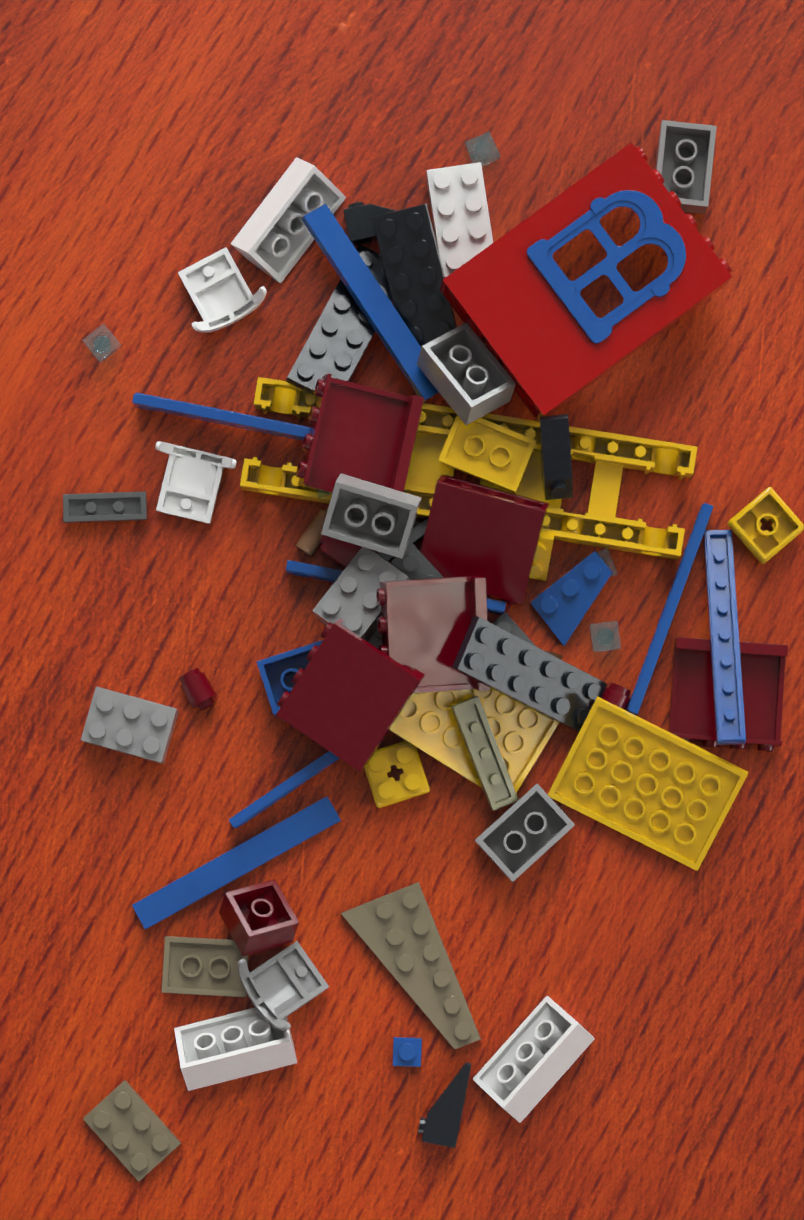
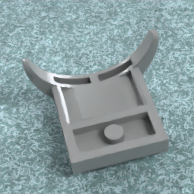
[237,941,329,1031]

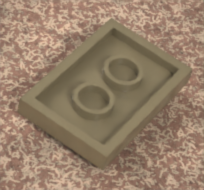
[162,936,249,997]
[83,1080,181,1182]

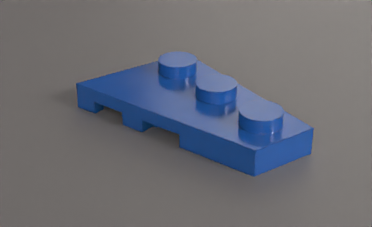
[530,551,613,646]

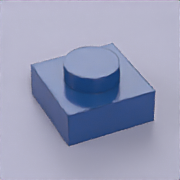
[393,1037,422,1067]

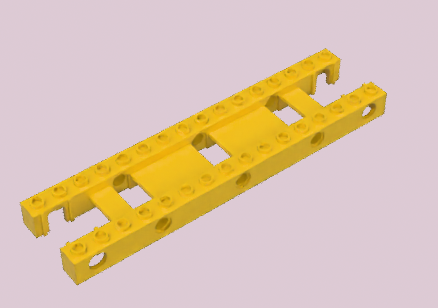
[240,377,697,560]

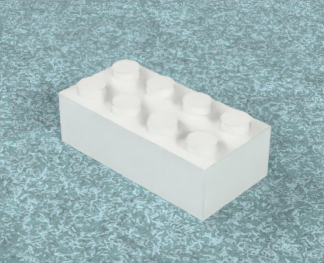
[426,162,493,278]

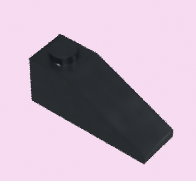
[343,202,397,246]
[540,414,573,500]
[417,1062,471,1148]

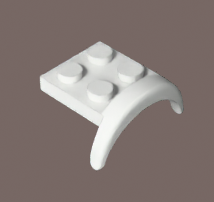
[178,247,267,333]
[155,441,237,524]

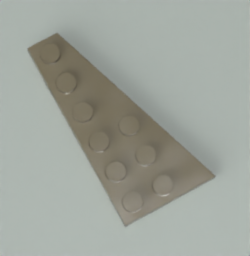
[341,882,481,1049]

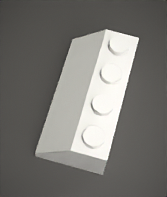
[231,157,346,283]
[473,996,595,1123]
[174,1008,298,1091]

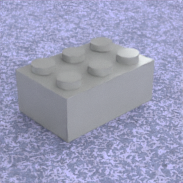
[655,120,717,214]
[417,323,516,425]
[321,473,421,559]
[312,547,409,642]
[81,686,179,764]
[475,784,575,882]

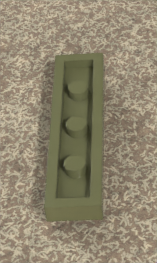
[451,696,518,811]

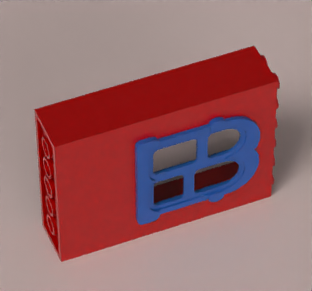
[439,142,732,423]

